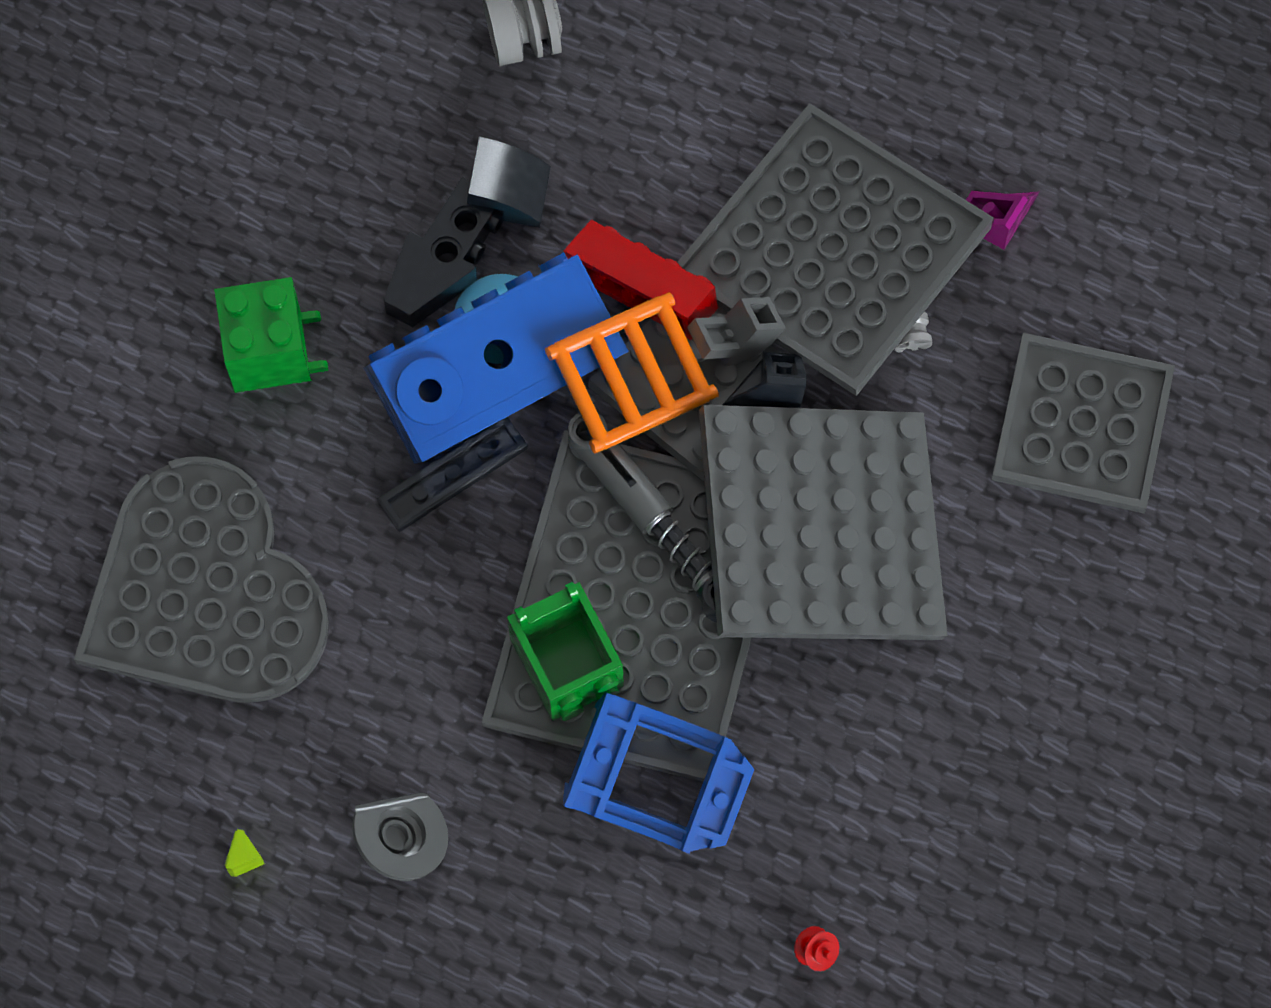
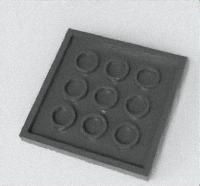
[588,305,807,482]
[991,333,1175,514]

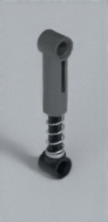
[568,413,717,623]

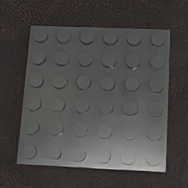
[677,103,994,396]
[699,405,948,640]

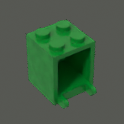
[214,277,329,393]
[507,582,624,721]

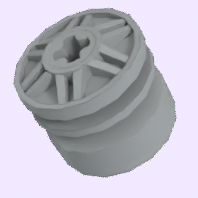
[482,0,562,67]

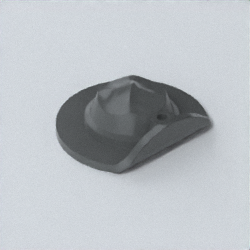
[352,793,448,881]

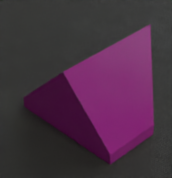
[966,191,1040,250]

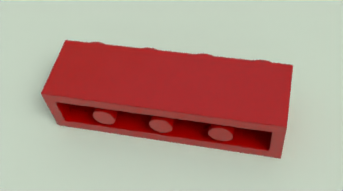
[563,220,718,340]

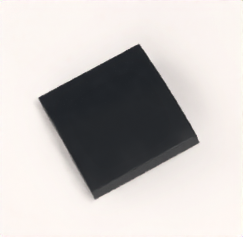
[467,137,551,228]

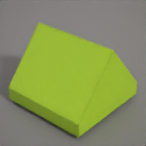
[225,829,265,877]

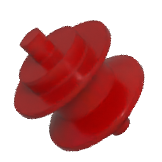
[794,926,839,971]

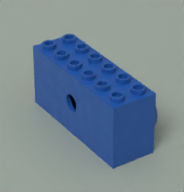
[363,252,629,463]

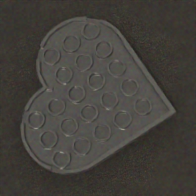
[74,456,329,703]

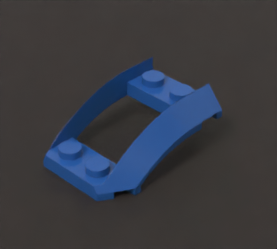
[563,692,754,854]

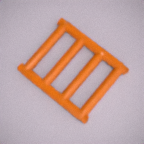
[545,292,719,454]

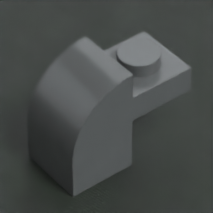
[687,297,786,366]

